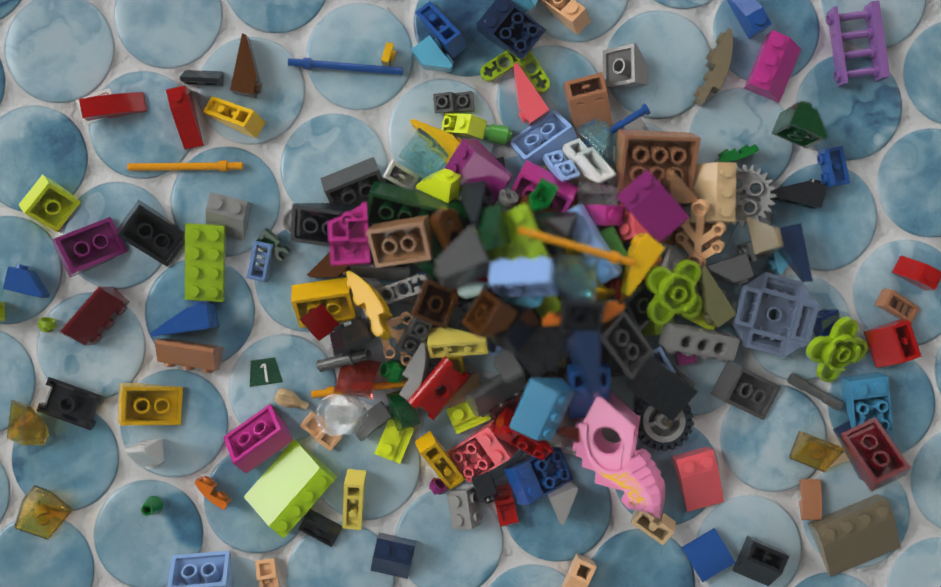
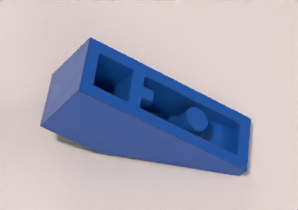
[727,0,772,39]
[415,1,467,59]

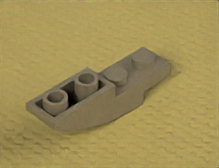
[693,28,733,106]

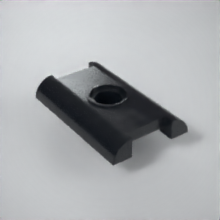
[36,377,104,431]

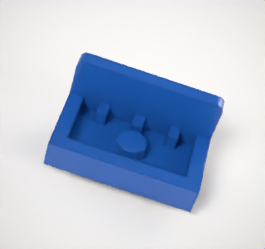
[817,146,850,188]

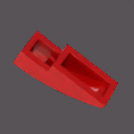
[79,92,147,121]

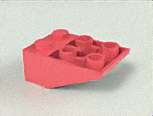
[447,418,519,483]

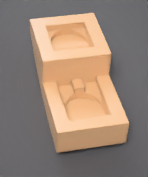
[300,410,343,451]
[255,558,280,587]

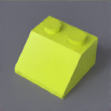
[19,175,81,232]

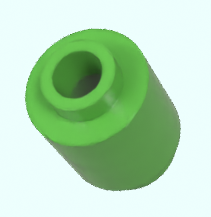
[484,124,513,146]

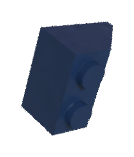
[370,533,416,579]

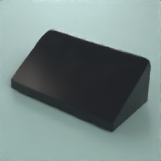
[180,70,224,86]
[298,509,342,548]

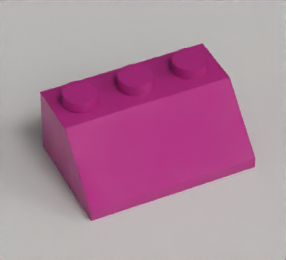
[744,30,801,103]
[511,160,579,212]
[224,404,293,474]

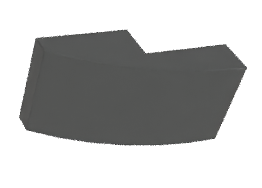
[433,91,475,114]
[396,317,433,356]
[350,401,393,442]

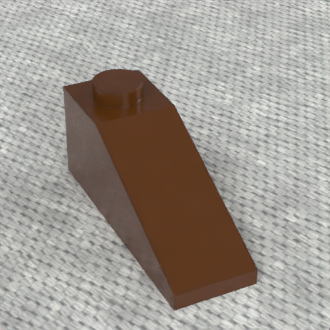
[230,33,262,99]

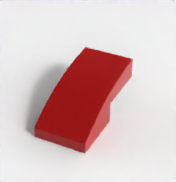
[495,483,519,527]

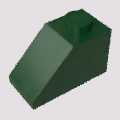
[479,204,512,250]
[386,390,421,431]

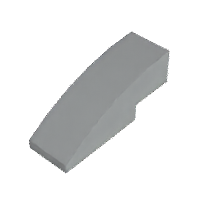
[399,339,430,400]

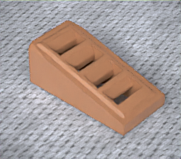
[875,289,920,324]

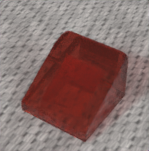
[555,426,579,443]

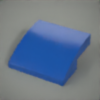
[681,528,735,583]

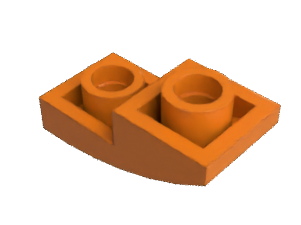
[195,476,232,510]

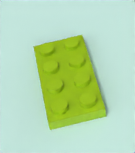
[184,223,226,302]

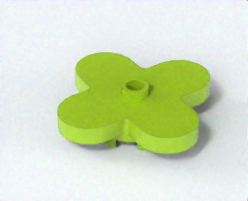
[645,260,703,325]
[806,316,868,383]

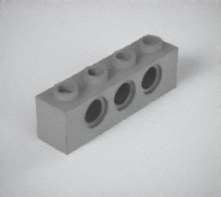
[659,322,740,362]

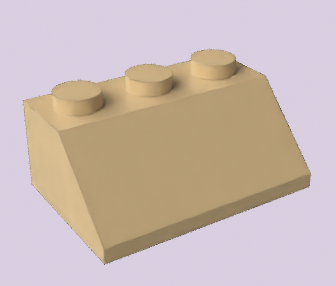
[690,162,737,225]

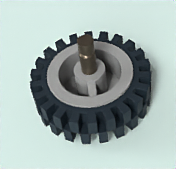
[633,398,694,451]

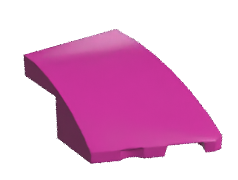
[328,202,371,267]

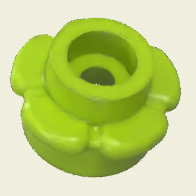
[37,317,57,333]

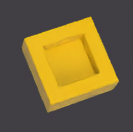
[381,42,397,66]

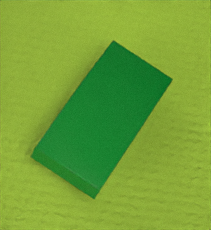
[714,144,759,163]

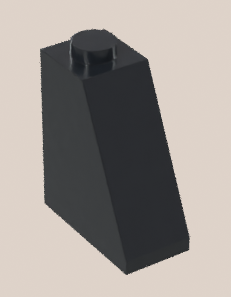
[532,212,579,255]

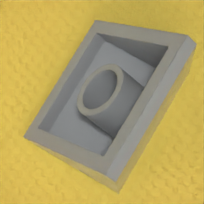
[547,481,578,525]

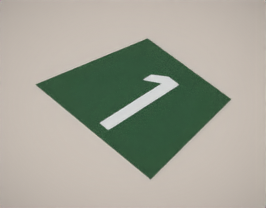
[250,357,283,387]

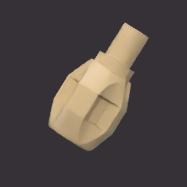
[274,388,309,410]

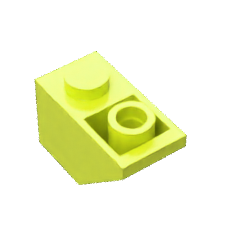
[441,113,487,140]

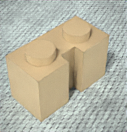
[631,510,676,545]

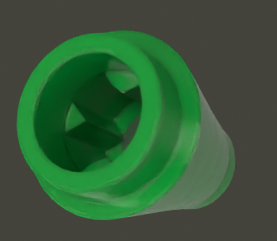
[141,496,163,516]

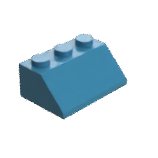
[509,378,575,441]

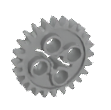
[733,165,777,228]

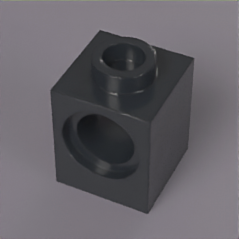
[471,471,499,504]

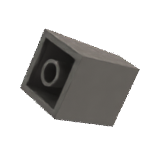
[434,225,490,291]

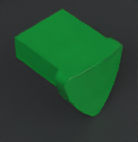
[529,178,559,212]

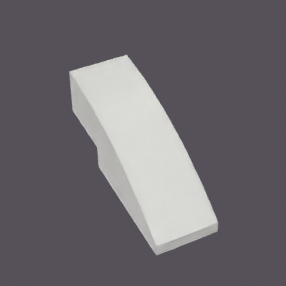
[562,138,616,183]

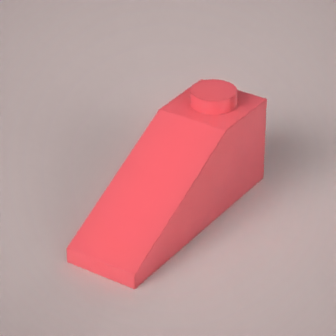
[513,62,549,126]

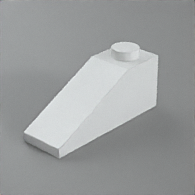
[124,439,164,469]

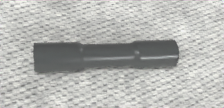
[787,373,843,411]

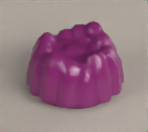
[429,477,447,495]

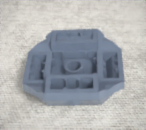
[732,272,819,357]

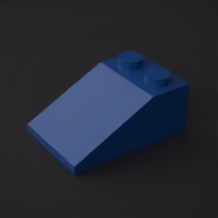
[150,301,219,337]

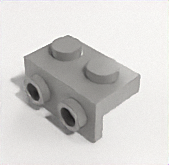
[447,487,482,529]

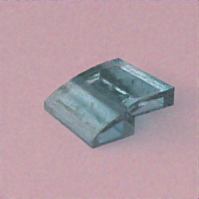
[398,128,449,179]

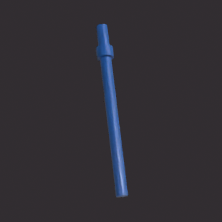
[288,57,403,75]

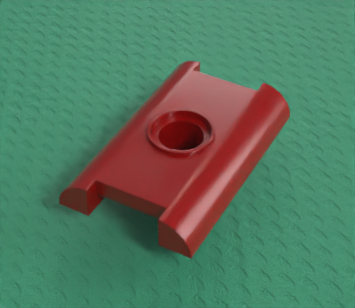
[407,356,471,420]

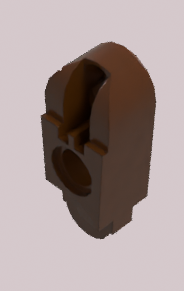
[429,207,464,252]

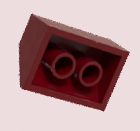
[60,286,130,346]

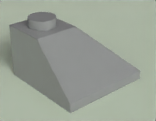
[603,43,648,89]

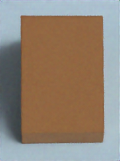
[664,168,699,203]

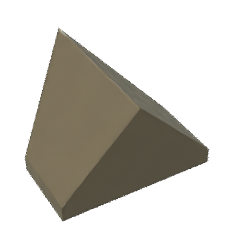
[746,216,783,255]

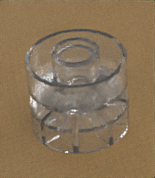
[316,394,368,436]

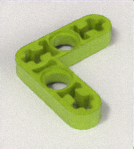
[480,50,550,94]

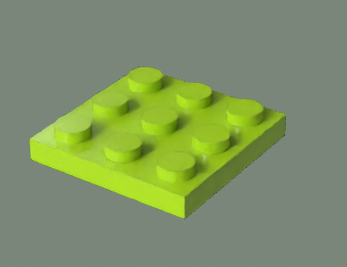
[474,203,551,264]

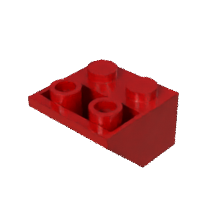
[863,319,922,368]

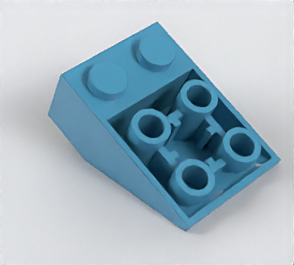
[841,372,893,434]

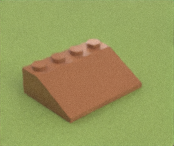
[615,129,701,193]

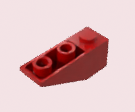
[493,407,553,460]

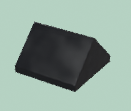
[559,300,606,333]

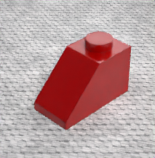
[891,256,941,290]

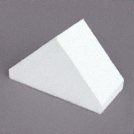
[383,160,420,190]

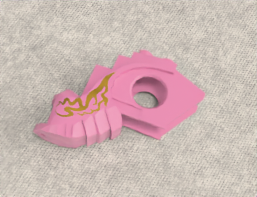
[573,391,665,519]

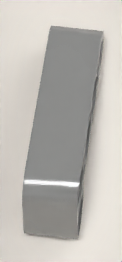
[363,273,435,327]

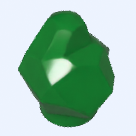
[380,360,406,383]

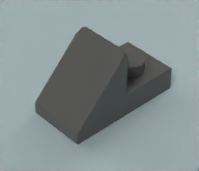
[493,350,524,384]

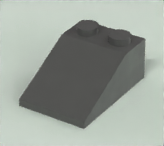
[711,360,781,420]

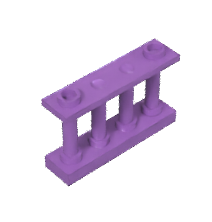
[826,1,890,87]

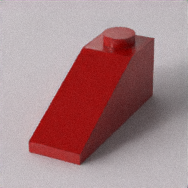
[166,85,204,150]

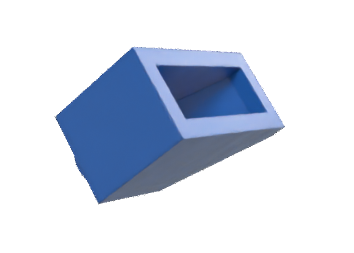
[3,264,49,298]

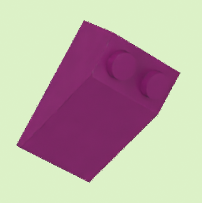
[445,139,513,207]
[617,170,689,243]
[53,217,127,278]

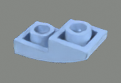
[543,149,580,182]

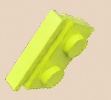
[446,400,492,434]
[374,418,415,464]

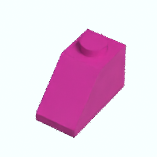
[577,204,623,225]

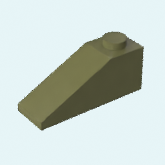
[697,265,736,328]

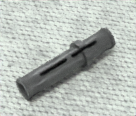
[316,347,372,372]

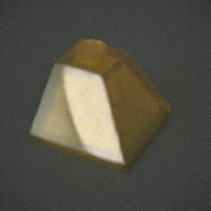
[7,400,49,445]
[14,485,72,540]

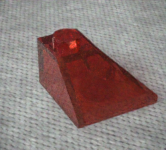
[334,360,381,399]

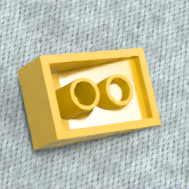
[117,383,183,426]

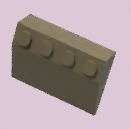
[807,494,900,577]

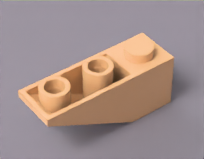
[539,0,591,35]
[561,553,596,587]

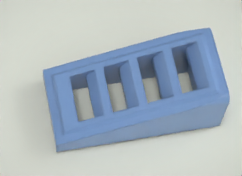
[247,240,274,282]

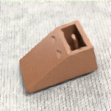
[563,72,613,141]

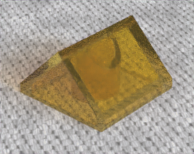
[789,431,844,472]

